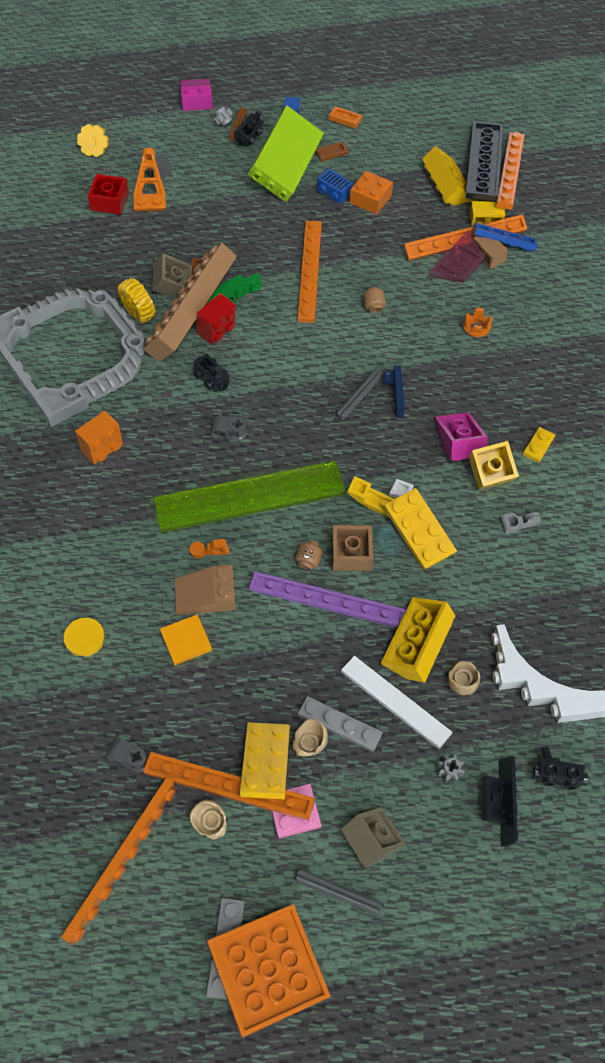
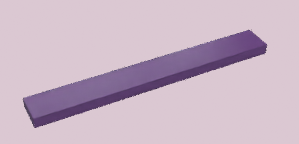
[249,571,407,628]

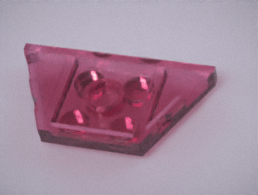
[429,230,484,283]

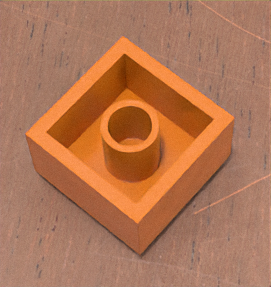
[350,171,393,214]
[75,410,123,465]

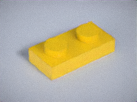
[523,427,556,463]

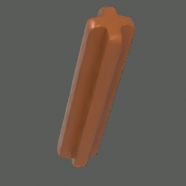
[229,107,248,141]

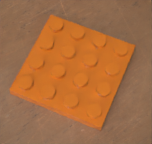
[207,904,331,1038]

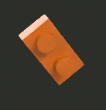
[329,106,362,129]

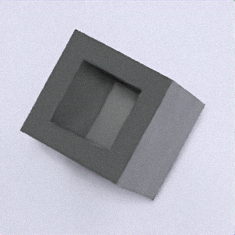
[147,154,172,178]

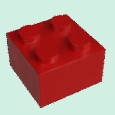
[88,174,129,215]
[197,293,236,345]

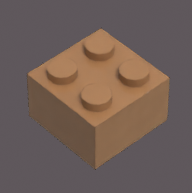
[332,525,373,571]

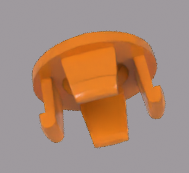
[463,308,492,337]

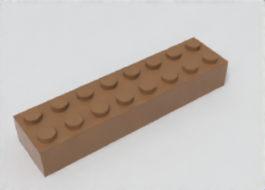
[143,243,237,362]

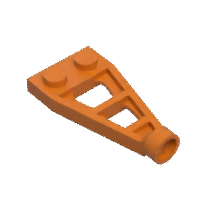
[134,148,166,211]

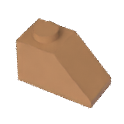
[471,236,508,269]

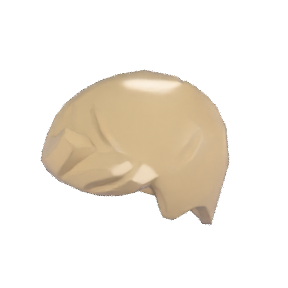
[448,661,480,696]
[292,719,328,756]
[190,800,226,840]

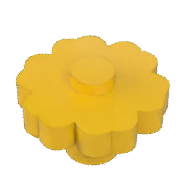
[77,124,109,157]

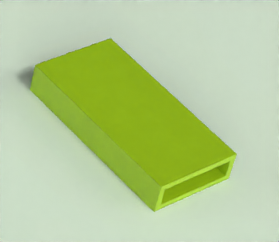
[247,106,324,202]

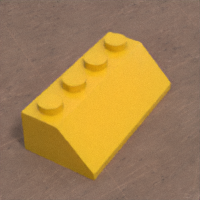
[422,146,477,206]
[381,597,455,683]

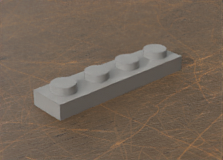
[298,696,383,753]
[206,898,245,1000]

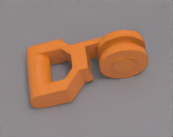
[189,539,230,559]

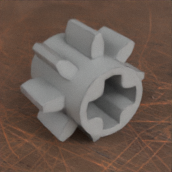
[214,107,233,126]
[438,755,464,783]

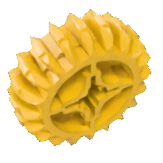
[118,278,156,324]

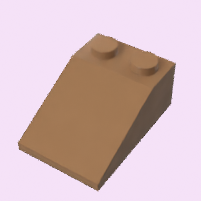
[175,565,236,615]

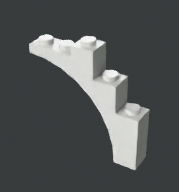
[492,624,605,723]

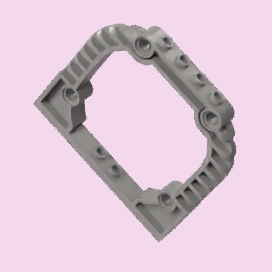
[0,288,145,427]

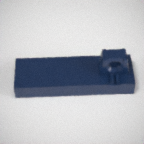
[383,365,405,418]

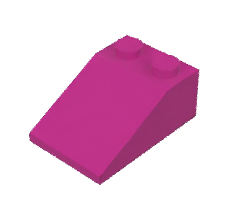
[181,79,212,111]
[435,412,488,461]

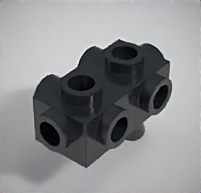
[234,110,264,147]
[193,353,230,392]
[533,746,588,790]

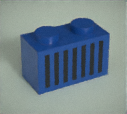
[317,169,353,204]

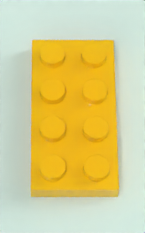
[383,488,457,570]
[240,722,290,799]

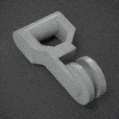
[501,512,541,534]

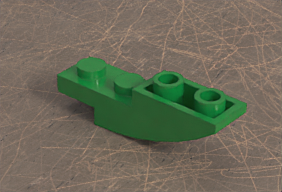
[205,273,262,305]

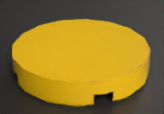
[64,618,105,657]

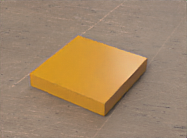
[160,614,212,666]

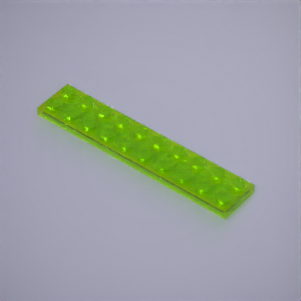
[153,461,345,533]

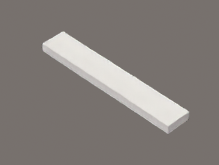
[341,656,453,749]

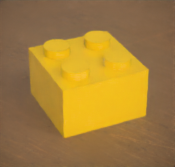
[468,441,519,490]

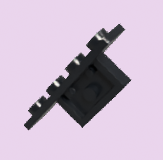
[481,756,518,847]

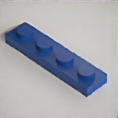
[473,222,538,251]

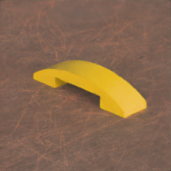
[347,476,394,517]

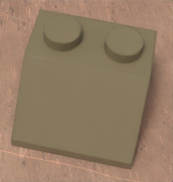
[152,253,192,295]
[341,807,406,868]

